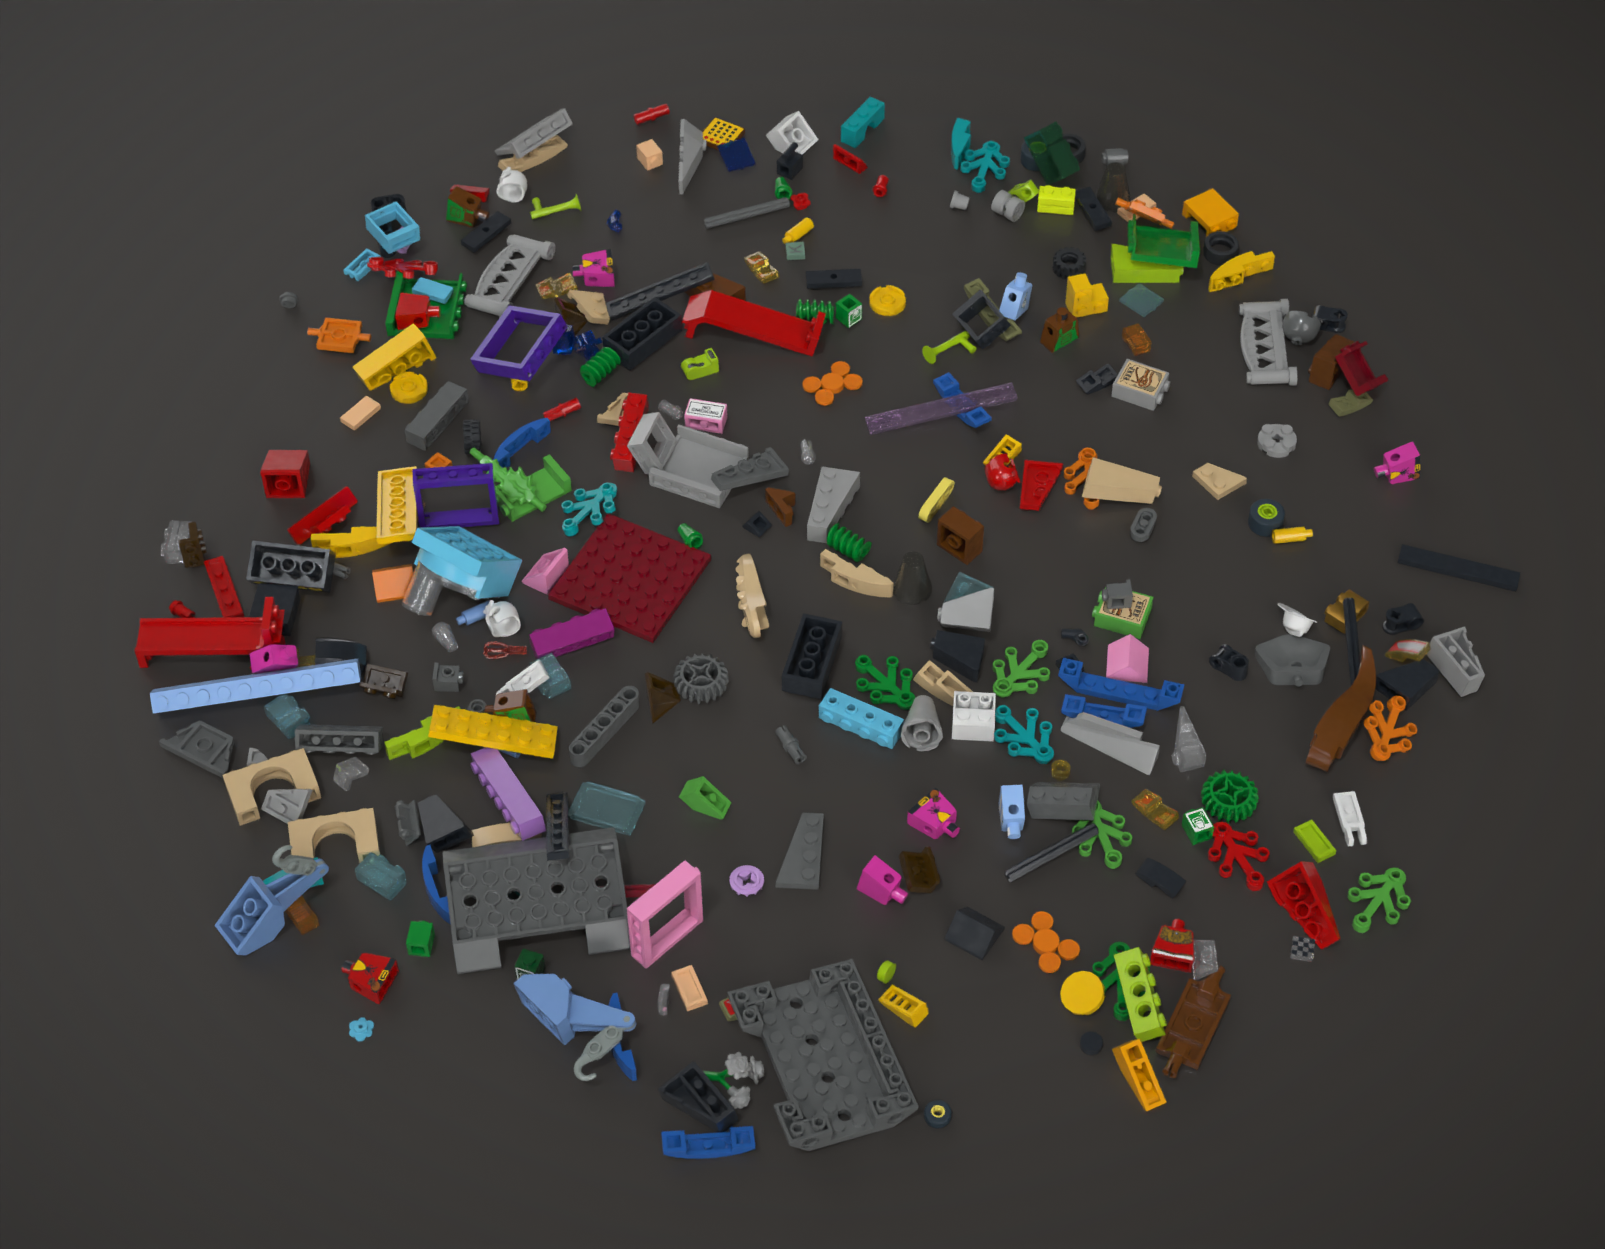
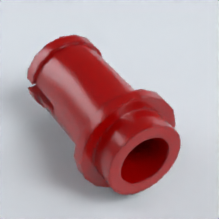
[873,175,889,197]
[169,600,196,618]

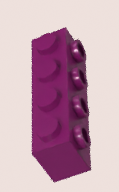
[529,608,614,662]

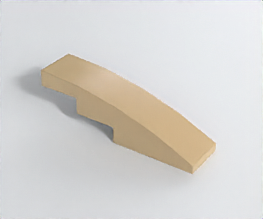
[498,135,568,172]

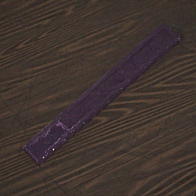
[865,382,1017,435]

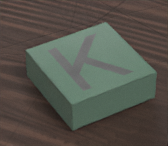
[786,242,805,260]

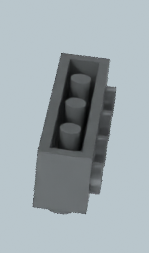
[295,724,383,754]

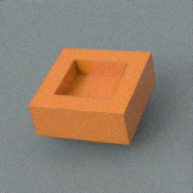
[425,452,452,468]

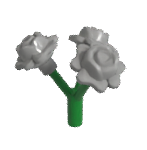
[703,1052,764,1109]

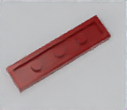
[204,556,244,618]

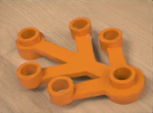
[1063,448,1100,510]
[1364,696,1417,761]

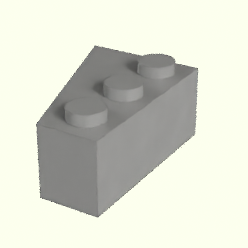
[1426,627,1485,697]

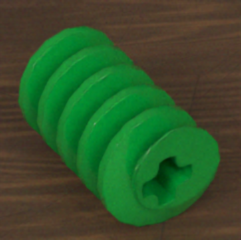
[796,299,835,324]
[580,347,621,387]
[827,523,872,562]

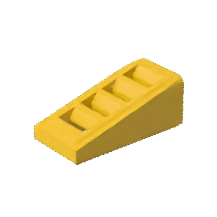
[983,434,1022,466]
[878,984,928,1028]

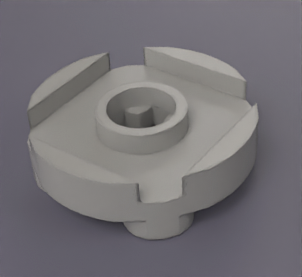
[1257,424,1297,458]

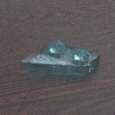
[944,572,994,603]

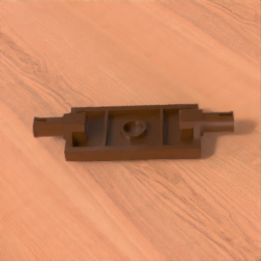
[1155,964,1231,1078]

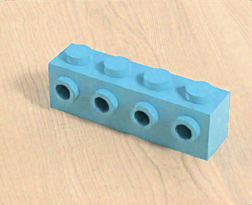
[819,688,904,749]

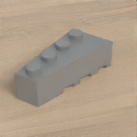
[807,467,860,543]

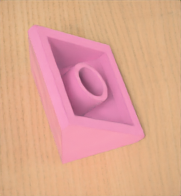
[522,547,569,595]
[1106,634,1149,683]

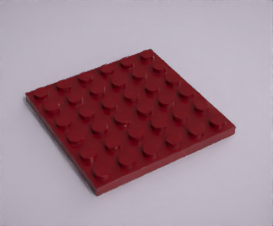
[548,513,711,643]

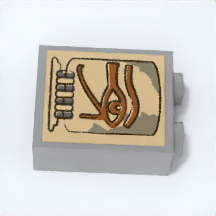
[1111,359,1171,411]

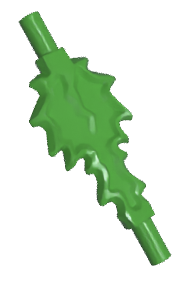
[469,447,547,512]

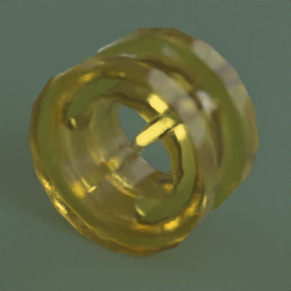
[1051,760,1070,780]

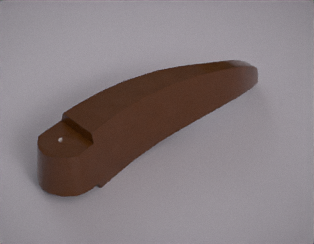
[1305,645,1376,772]

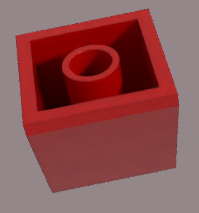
[260,450,310,498]

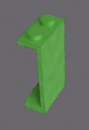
[495,454,572,522]

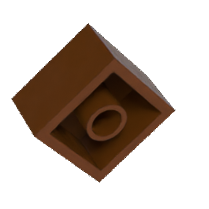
[937,506,984,565]

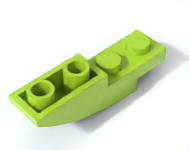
[384,706,460,760]

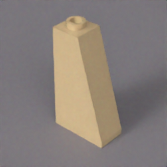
[1082,457,1162,504]

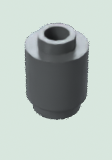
[1101,148,1128,167]

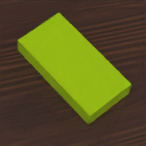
[1293,820,1336,863]

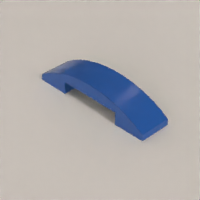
[933,373,992,428]
[493,418,551,468]
[1061,694,1147,728]
[422,845,451,925]
[609,993,637,1081]
[661,1126,755,1159]

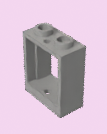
[627,412,677,474]

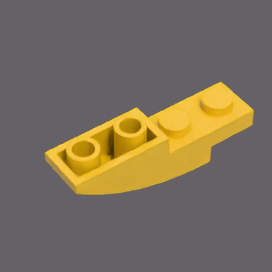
[1208,251,1275,292]
[311,526,388,558]

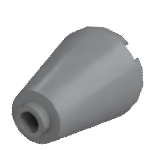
[901,695,943,752]

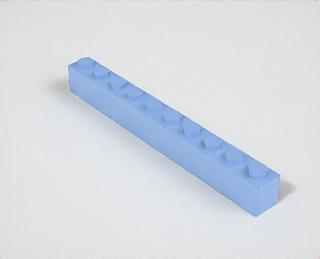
[150,658,362,713]

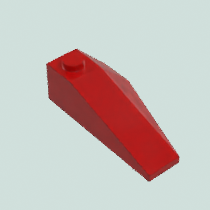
[1267,861,1341,949]

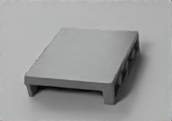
[649,424,749,508]

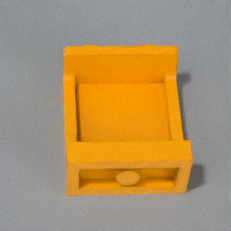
[1182,188,1239,237]

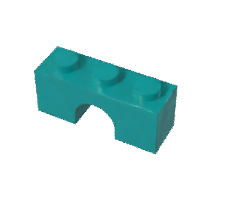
[841,96,885,148]

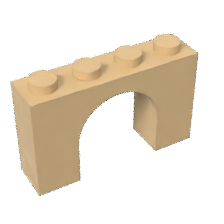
[223,748,321,825]
[288,808,381,865]

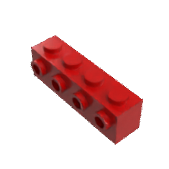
[610,392,649,472]

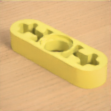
[918,477,955,523]

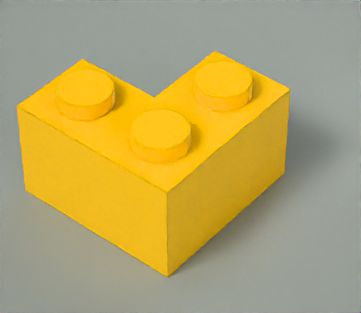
[1065,273,1109,318]

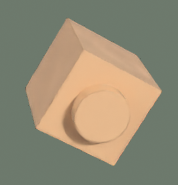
[636,139,663,171]

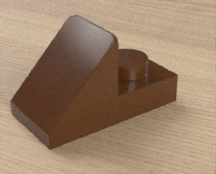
[765,487,796,527]

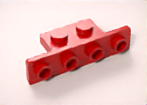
[287,486,358,545]

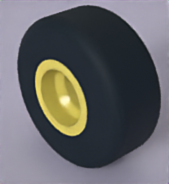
[924,1100,952,1128]

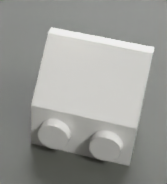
[766,111,818,154]

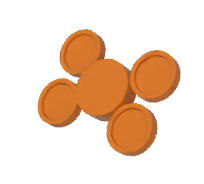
[802,361,862,406]
[1012,911,1080,973]

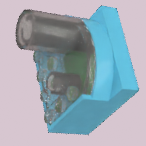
[402,526,522,616]

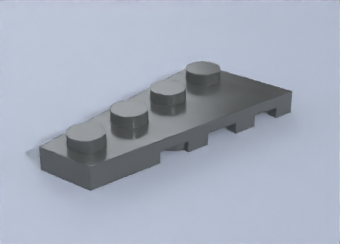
[711,447,789,491]
[775,812,824,890]

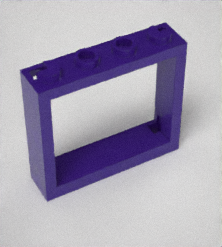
[470,305,568,382]
[412,463,499,528]

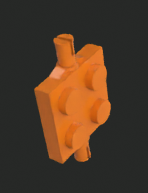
[1115,197,1174,229]
[307,318,371,353]

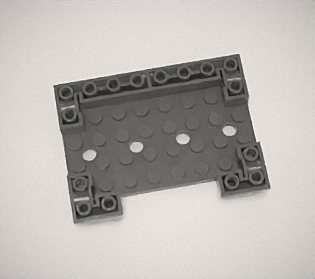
[443,827,630,974]
[727,959,918,1151]

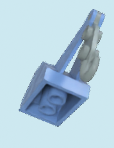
[215,845,329,956]
[514,974,636,1081]

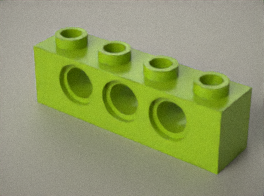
[1114,947,1167,1042]

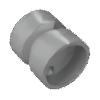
[991,190,1025,222]

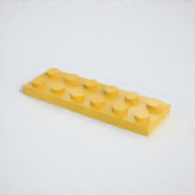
[376,466,418,544]
[428,705,558,759]

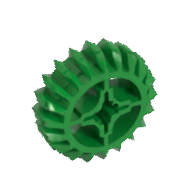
[1201,770,1259,823]

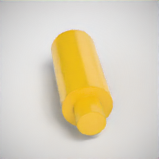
[782,217,814,244]
[1272,527,1313,544]

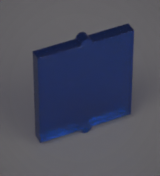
[717,138,756,172]

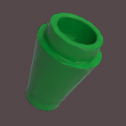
[775,177,792,199]
[677,523,703,549]

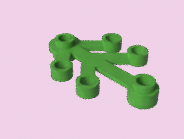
[992,640,1050,697]
[1072,800,1132,869]
[1347,868,1411,933]

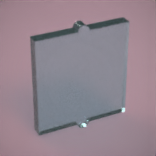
[1119,283,1164,317]

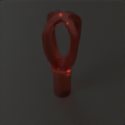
[483,641,527,659]

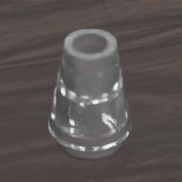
[432,622,458,652]

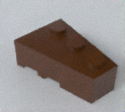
[685,266,746,301]
[1308,334,1354,390]

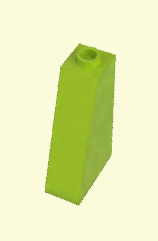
[1110,244,1183,283]

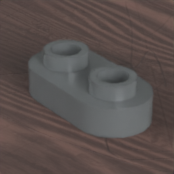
[1130,508,1157,542]

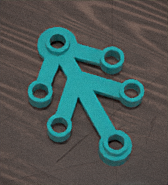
[960,141,1010,193]
[561,483,617,536]
[994,705,1054,764]

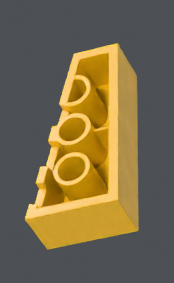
[353,323,437,391]

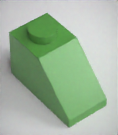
[679,776,731,819]

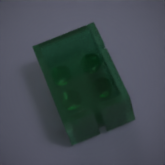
[1024,121,1080,185]

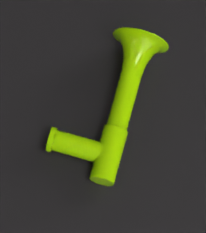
[530,194,581,220]
[922,331,977,364]

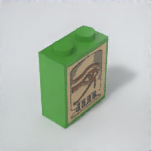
[1092,588,1153,639]

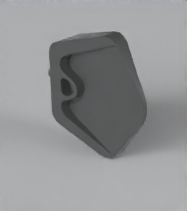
[1255,634,1330,687]

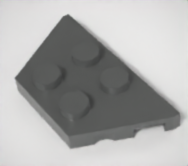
[159,720,234,778]

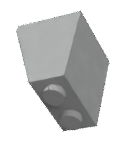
[937,588,995,632]

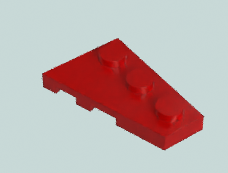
[1020,460,1063,511]

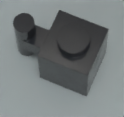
[777,142,803,180]

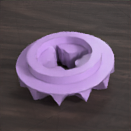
[730,865,764,897]

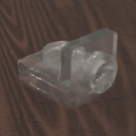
[333,757,369,791]

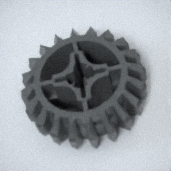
[673,653,729,704]

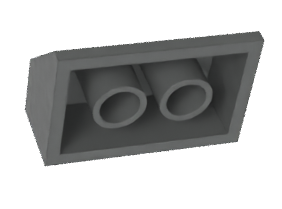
[1027,782,1100,820]

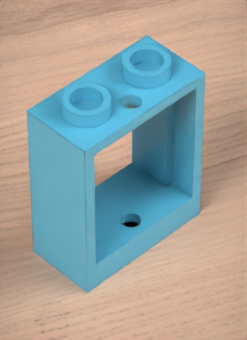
[365,201,420,254]

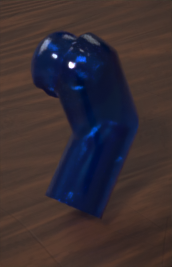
[607,210,622,232]

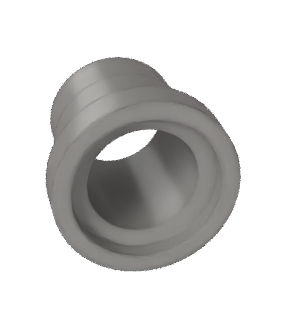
[949,190,970,210]

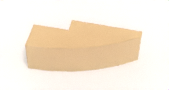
[913,660,973,706]
[472,823,542,847]

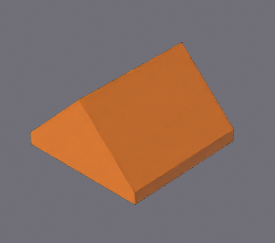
[372,564,415,603]

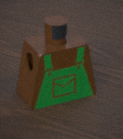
[446,186,489,227]
[1040,307,1079,353]
[485,689,537,722]

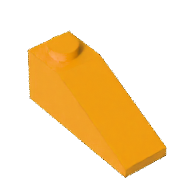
[1112,1039,1167,1112]

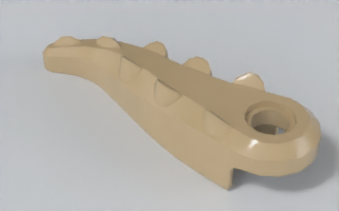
[735,554,769,638]

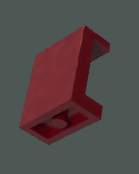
[1335,341,1388,397]

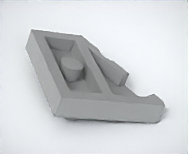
[261,789,313,824]

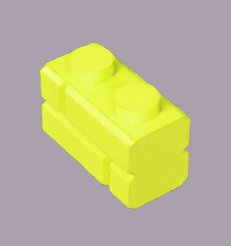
[1037,185,1076,215]

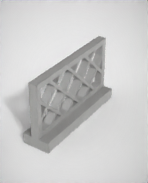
[495,108,573,159]

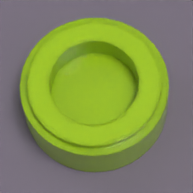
[877,960,896,984]

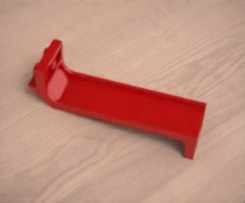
[682,290,826,356]
[134,597,285,668]

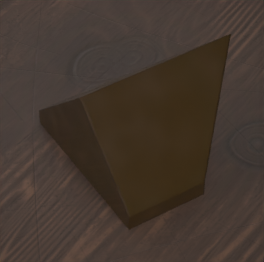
[554,297,588,342]
[645,672,681,724]

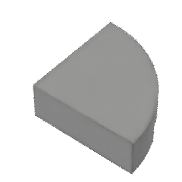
[247,748,267,767]

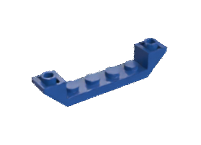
[1058,658,1184,711]

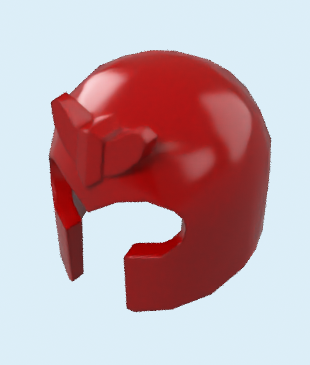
[984,454,1020,491]

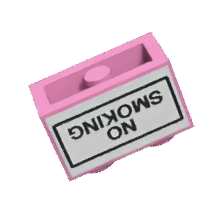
[684,399,728,434]

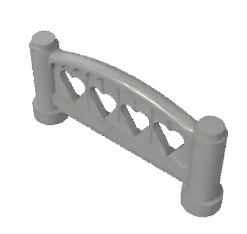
[464,235,555,318]
[1239,299,1297,386]

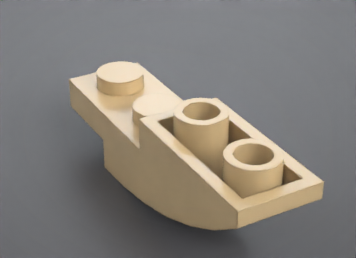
[820,549,894,597]

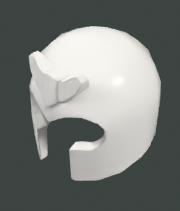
[497,167,528,202]
[483,600,521,637]

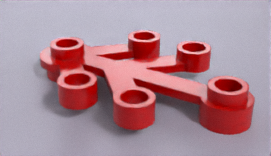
[367,257,438,278]
[1208,822,1270,891]

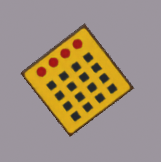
[703,117,745,154]

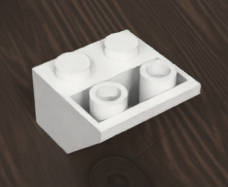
[952,691,996,741]

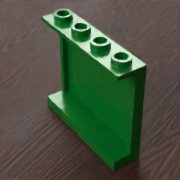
[1127,214,1200,268]
[385,270,467,339]

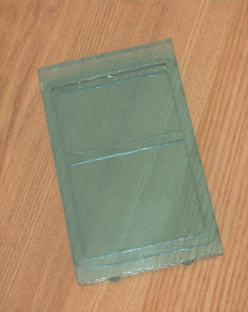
[568,782,646,836]

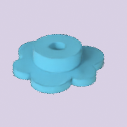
[349,1018,374,1041]

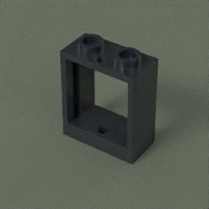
[952,289,1011,349]

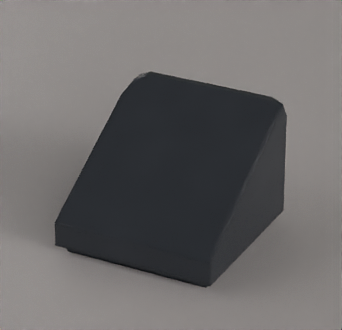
[742,511,772,537]

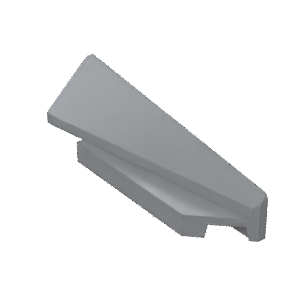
[1061,712,1160,775]

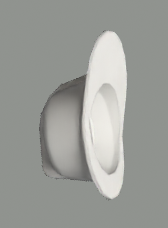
[1278,603,1317,637]

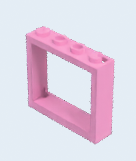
[627,861,703,969]

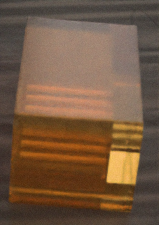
[1122,323,1151,356]
[285,895,319,935]

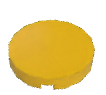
[869,285,906,316]
[390,372,428,404]
[1060,971,1105,1015]

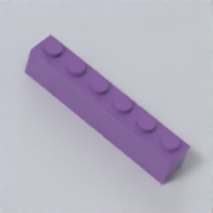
[470,747,546,841]

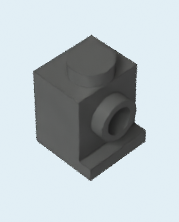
[1102,580,1133,609]
[432,663,464,692]

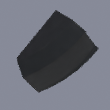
[315,637,367,674]

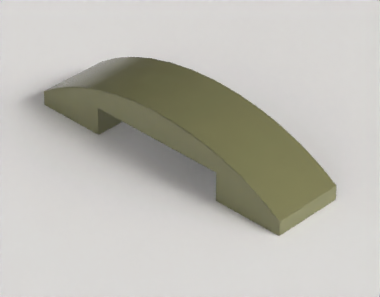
[964,278,1022,341]

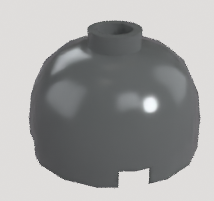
[1282,311,1321,345]

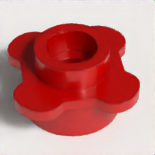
[791,193,811,210]

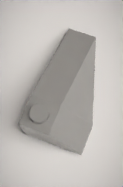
[679,119,706,194]

